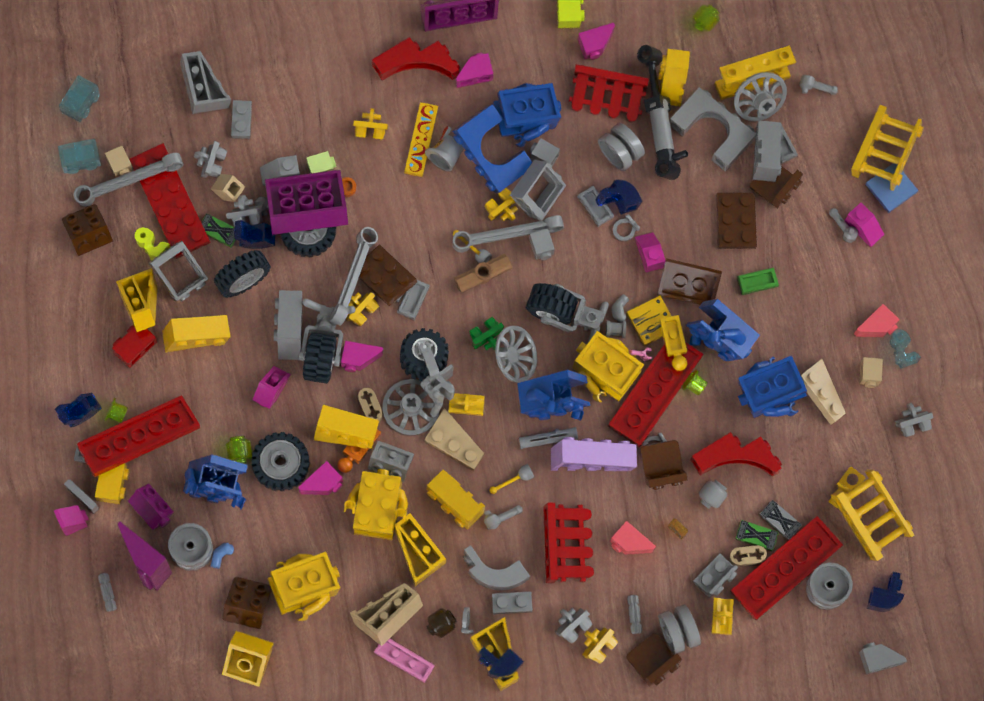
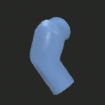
[210,543,234,569]

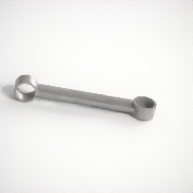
[74,153,183,207]
[452,216,564,253]
[329,227,378,326]

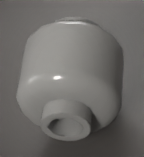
[699,479,728,509]

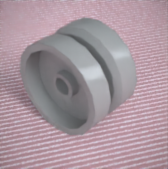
[598,123,645,171]
[168,523,213,571]
[806,563,853,610]
[658,604,701,655]

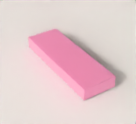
[374,639,435,683]

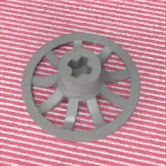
[734,72,787,121]
[495,325,537,383]
[382,379,440,436]

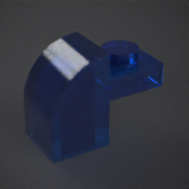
[595,180,643,215]
[234,220,275,249]
[55,393,102,428]
[867,572,905,612]
[478,647,524,680]

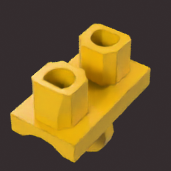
[353,108,388,140]
[484,188,518,221]
[346,292,379,326]
[448,393,485,416]
[711,598,734,635]
[582,628,618,664]

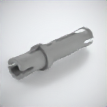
[519,427,578,449]

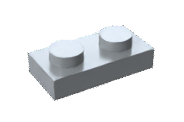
[231,100,252,139]
[492,592,532,614]

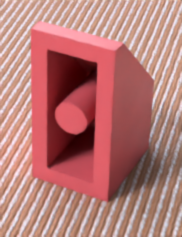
[854,304,900,337]
[610,521,656,554]

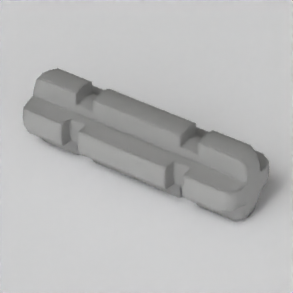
[98,573,117,612]
[627,595,642,634]

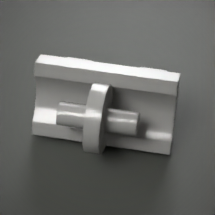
[194,141,227,178]
[226,195,265,228]
[895,403,934,437]
[555,608,593,643]

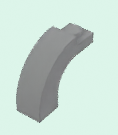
[463,545,530,590]

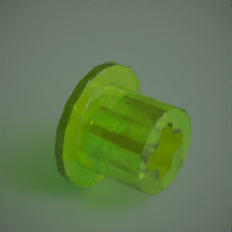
[682,369,708,396]
[104,397,128,423]

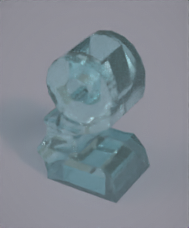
[890,329,921,369]

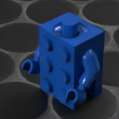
[493,83,561,147]
[686,299,760,361]
[738,355,807,418]
[517,370,590,421]
[183,455,248,510]

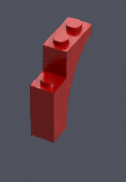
[372,37,460,81]
[690,432,782,476]

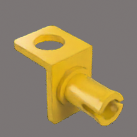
[828,467,865,509]

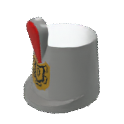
[425,126,464,171]

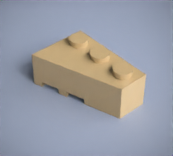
[350,583,423,646]

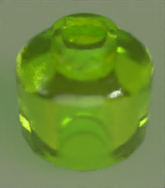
[692,4,720,32]
[226,436,252,464]

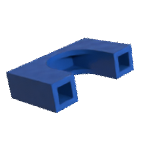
[452,104,532,193]

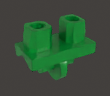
[469,317,504,351]

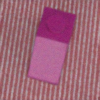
[578,23,615,60]
[456,53,494,88]
[845,203,884,247]
[635,232,666,273]
[341,341,383,372]
[253,366,291,409]
[298,461,343,495]
[54,505,89,536]

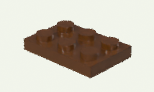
[716,193,757,249]
[359,244,417,306]
[657,258,722,305]

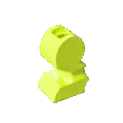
[135,227,170,260]

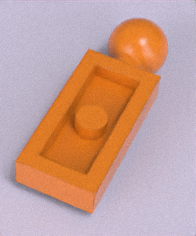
[337,429,381,473]

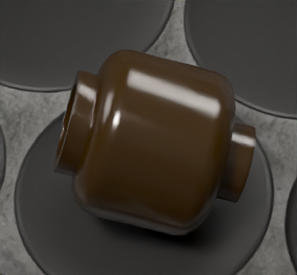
[426,608,457,638]

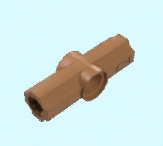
[454,253,512,293]

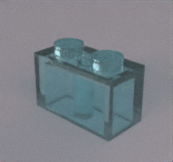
[59,75,100,122]
[58,139,101,174]

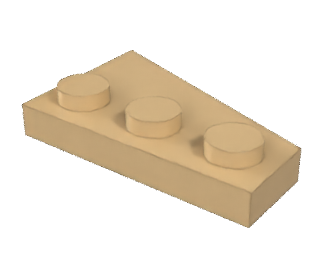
[801,359,846,425]
[424,408,484,471]

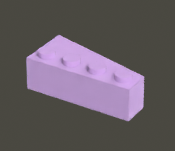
[551,437,637,471]

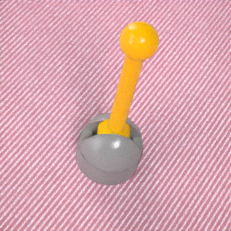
[453,230,492,263]
[489,464,534,494]

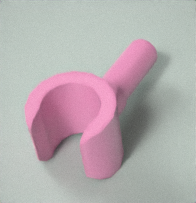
[629,348,652,362]

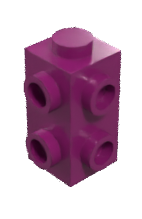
[128,484,174,530]

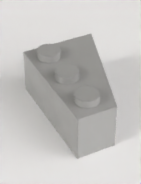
[180,51,231,114]
[753,120,784,182]
[274,290,303,360]

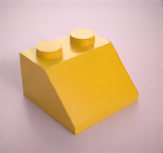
[222,631,274,687]

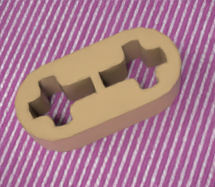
[358,388,383,422]
[729,545,767,567]

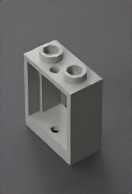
[510,159,566,221]
[148,241,208,301]

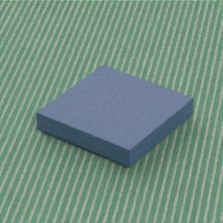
[865,163,919,213]

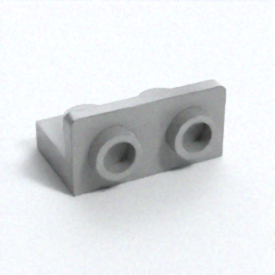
[368,441,414,482]
[693,554,738,598]

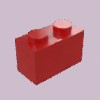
[112,325,157,368]

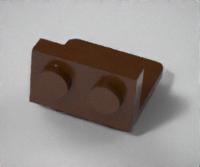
[749,166,803,209]
[62,204,113,256]
[640,440,688,490]
[222,577,272,629]
[626,633,682,687]

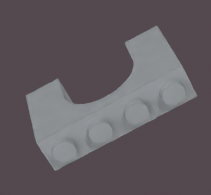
[670,87,756,172]

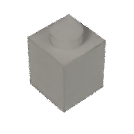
[529,138,560,166]
[529,229,555,260]

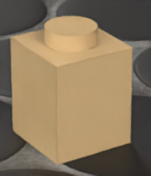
[105,146,133,178]
[211,174,245,202]
[860,357,883,388]

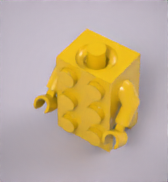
[572,331,644,402]
[344,469,408,540]
[268,552,340,621]

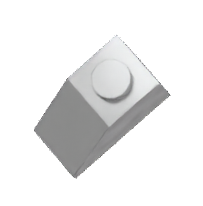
[260,155,300,186]
[859,642,907,675]

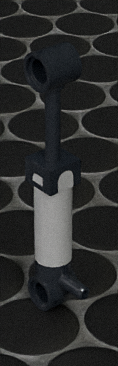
[637,45,688,180]

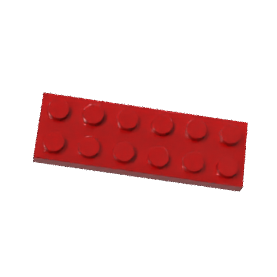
[129,143,211,259]
[608,342,704,448]
[77,395,200,477]
[730,516,843,620]

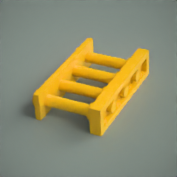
[714,45,796,100]
[851,105,924,191]
[831,470,914,561]

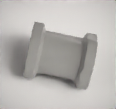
[606,320,626,338]

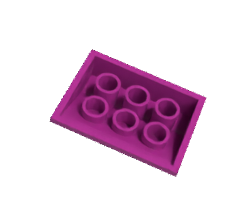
[420,0,499,32]
[265,170,348,235]
[117,521,172,591]

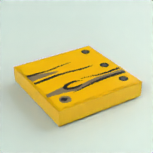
[626,296,671,346]

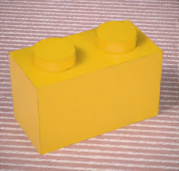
[95,463,129,504]

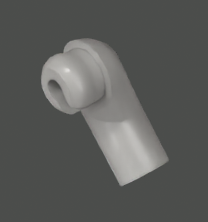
[611,294,629,323]

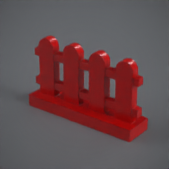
[569,64,649,122]
[543,503,594,583]

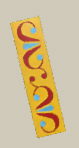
[404,102,438,177]

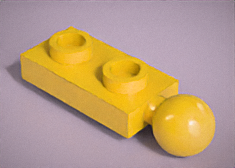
[659,315,687,371]

